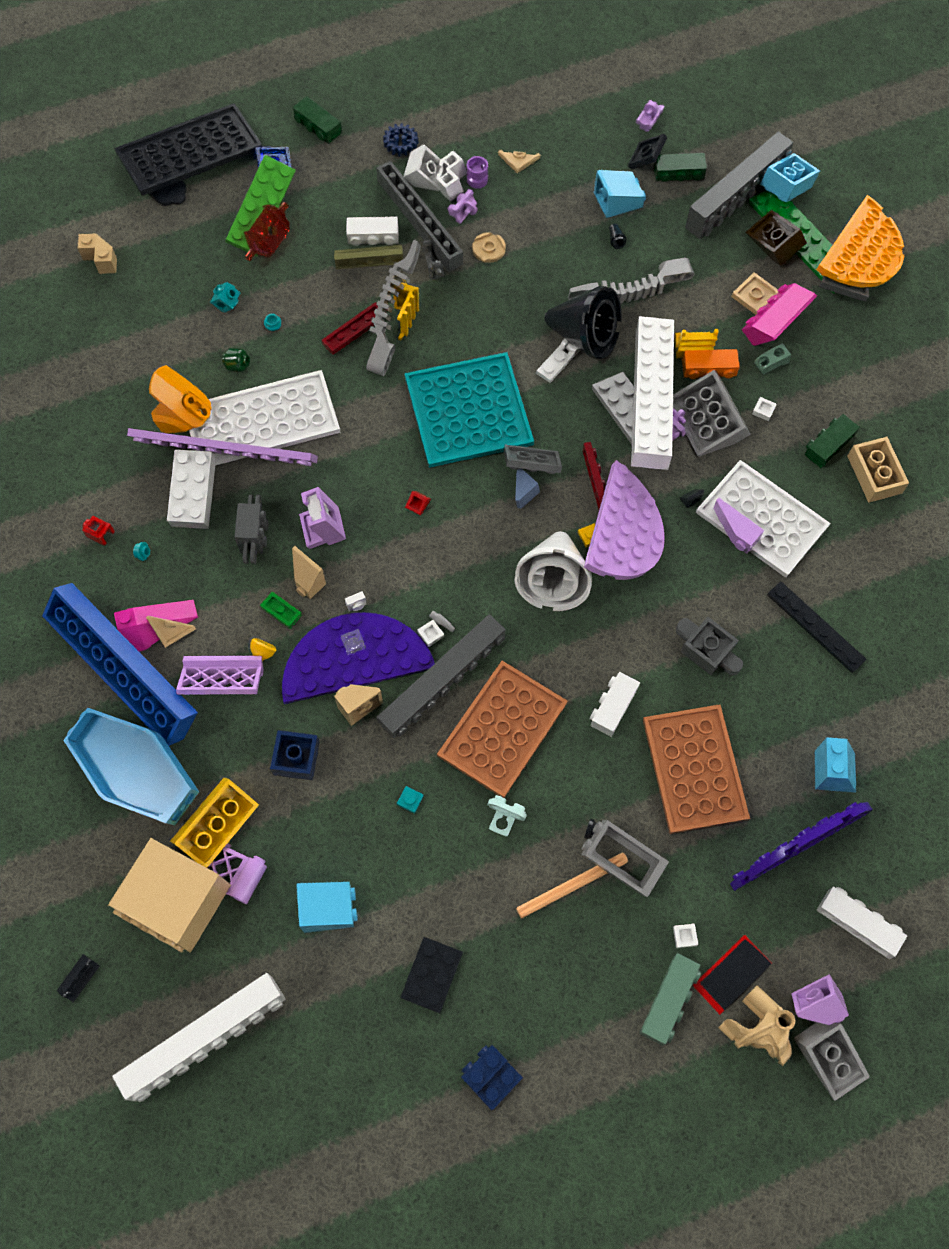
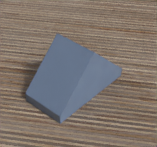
[515,468,540,508]

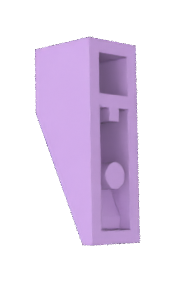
[713,498,764,554]

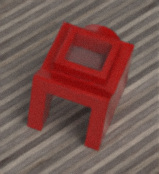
[82,516,115,546]

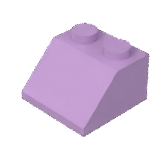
[792,974,849,1025]

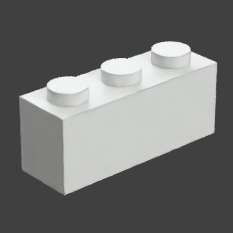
[347,217,398,245]
[590,672,640,737]

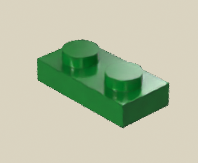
[260,592,302,629]

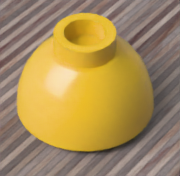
[250,638,277,661]

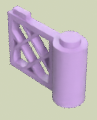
[207,843,267,905]

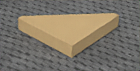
[498,150,541,173]
[146,616,196,648]

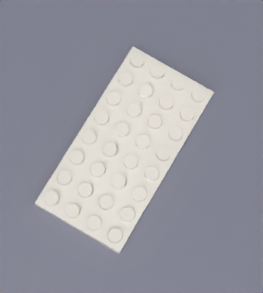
[189,370,340,466]

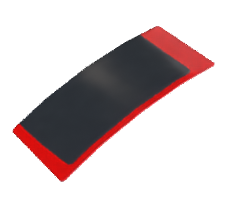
[692,935,772,1015]

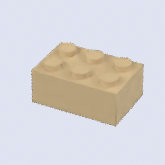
[847,437,909,503]

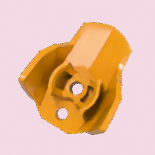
[149,365,212,433]

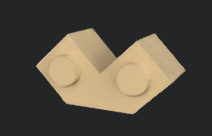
[78,234,117,274]

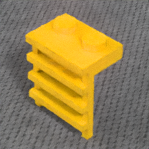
[393,283,419,341]
[674,329,718,358]

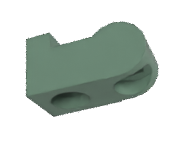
[754,343,791,374]

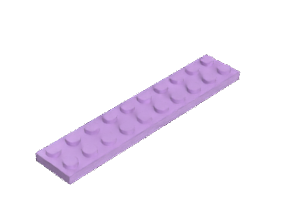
[127,428,318,466]

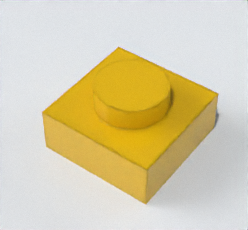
[578,523,595,548]

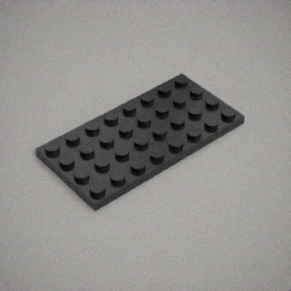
[114,103,263,196]

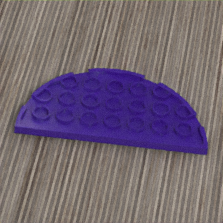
[282,612,435,704]
[730,802,873,891]

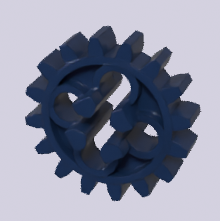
[383,123,418,156]

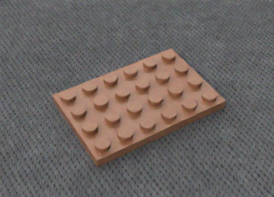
[437,661,568,798]
[643,705,750,834]

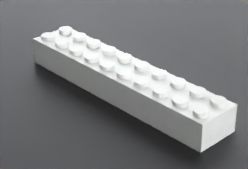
[631,316,674,470]

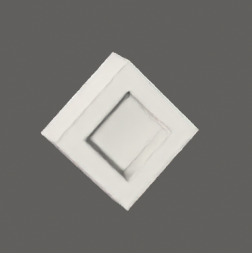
[752,397,777,421]
[345,591,366,612]
[417,620,444,647]
[673,924,698,948]

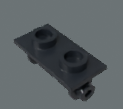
[57,954,100,1003]

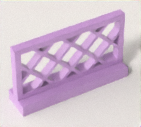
[176,656,263,694]

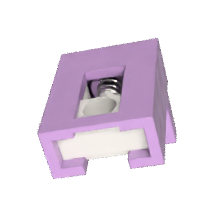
[299,487,346,549]

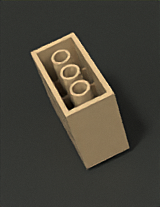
[108,838,231,953]

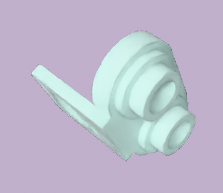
[487,795,527,837]

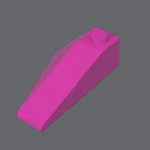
[114,600,198,652]

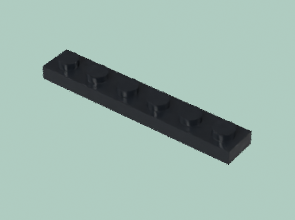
[767,581,866,673]

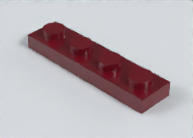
[321,302,386,355]
[582,442,606,510]

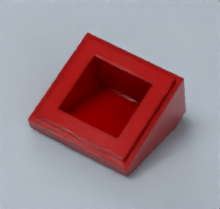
[405,491,431,515]

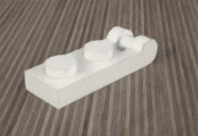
[536,339,580,383]

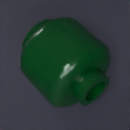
[222,348,250,372]

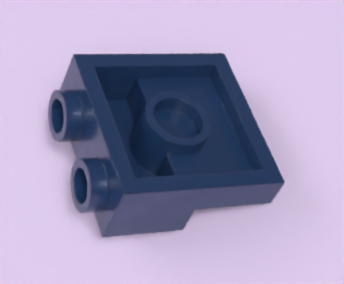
[461,1045,523,1110]

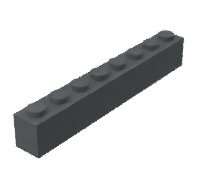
[376,160,463,272]
[377,614,506,738]

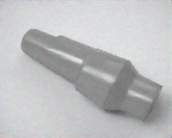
[429,611,455,632]

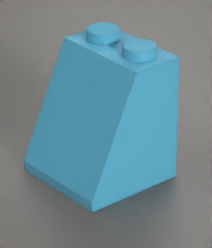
[594,170,646,218]
[815,738,856,793]
[297,882,358,933]

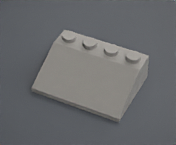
[673,370,751,457]

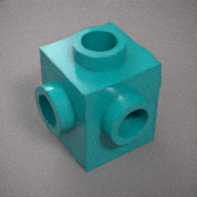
[210,282,240,313]

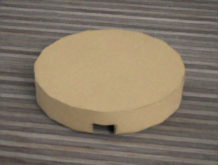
[472,232,506,263]

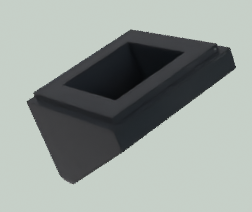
[680,489,704,508]

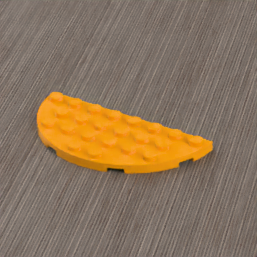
[816,195,904,287]

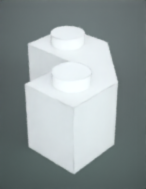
[436,151,467,202]

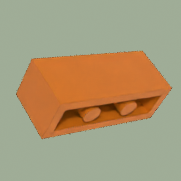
[682,349,739,379]

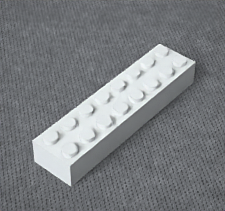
[112,973,286,1102]

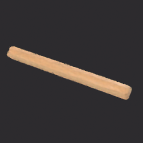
[517,853,628,918]

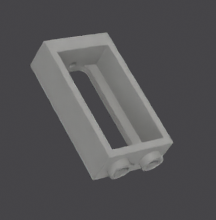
[581,820,669,897]

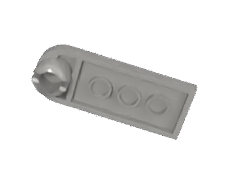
[592,372,634,444]

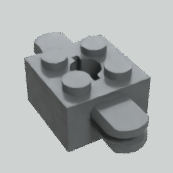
[234,495,269,564]
[676,617,743,676]

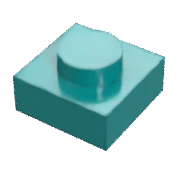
[397,786,424,814]

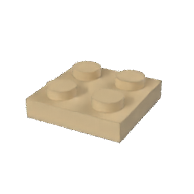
[731,273,778,315]

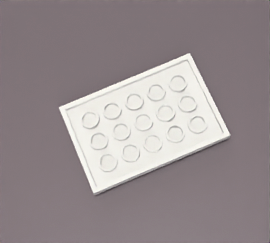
[696,460,830,578]

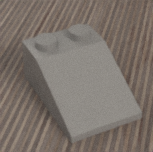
[794,1022,870,1101]

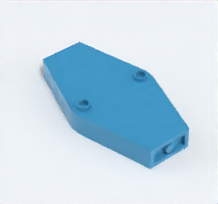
[64,708,199,825]

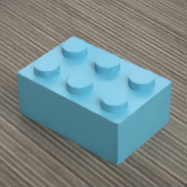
[760,153,820,202]

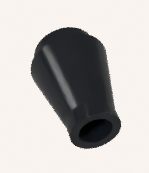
[609,224,627,249]

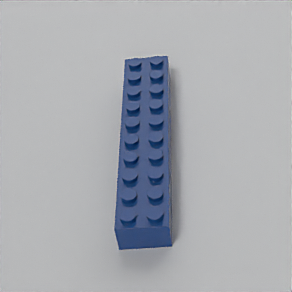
[42,583,198,746]

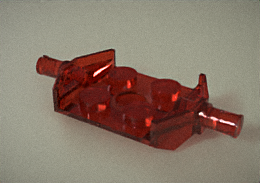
[244,202,290,261]

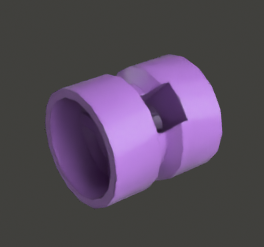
[467,156,488,189]

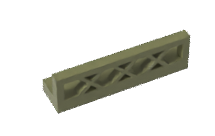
[334,245,403,269]

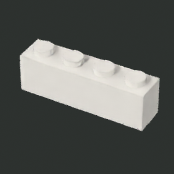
[817,886,907,959]

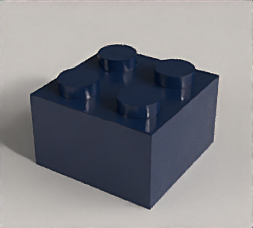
[270,730,320,780]

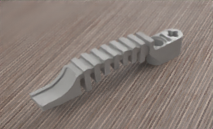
[366,240,421,376]
[568,258,694,303]

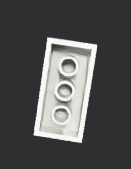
[167,450,216,529]

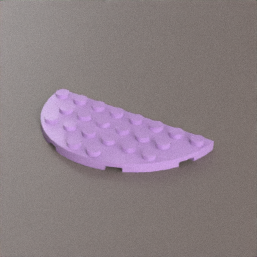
[584,460,664,580]

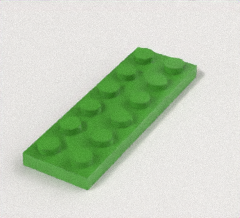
[225,155,296,256]

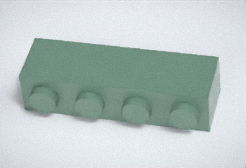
[639,953,701,1046]

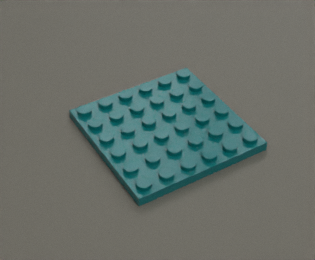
[404,352,534,468]

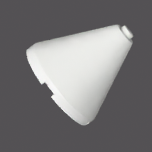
[515,532,592,611]

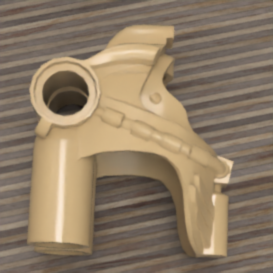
[719,985,795,1066]

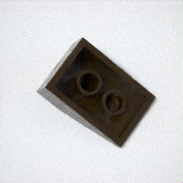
[745,209,807,266]

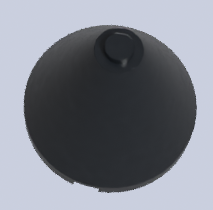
[544,286,622,359]

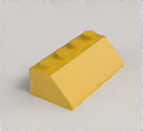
[170,778,259,868]

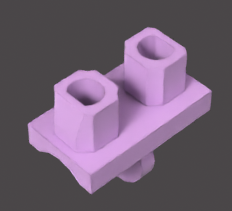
[636,100,664,131]
[448,190,477,224]
[672,409,687,440]

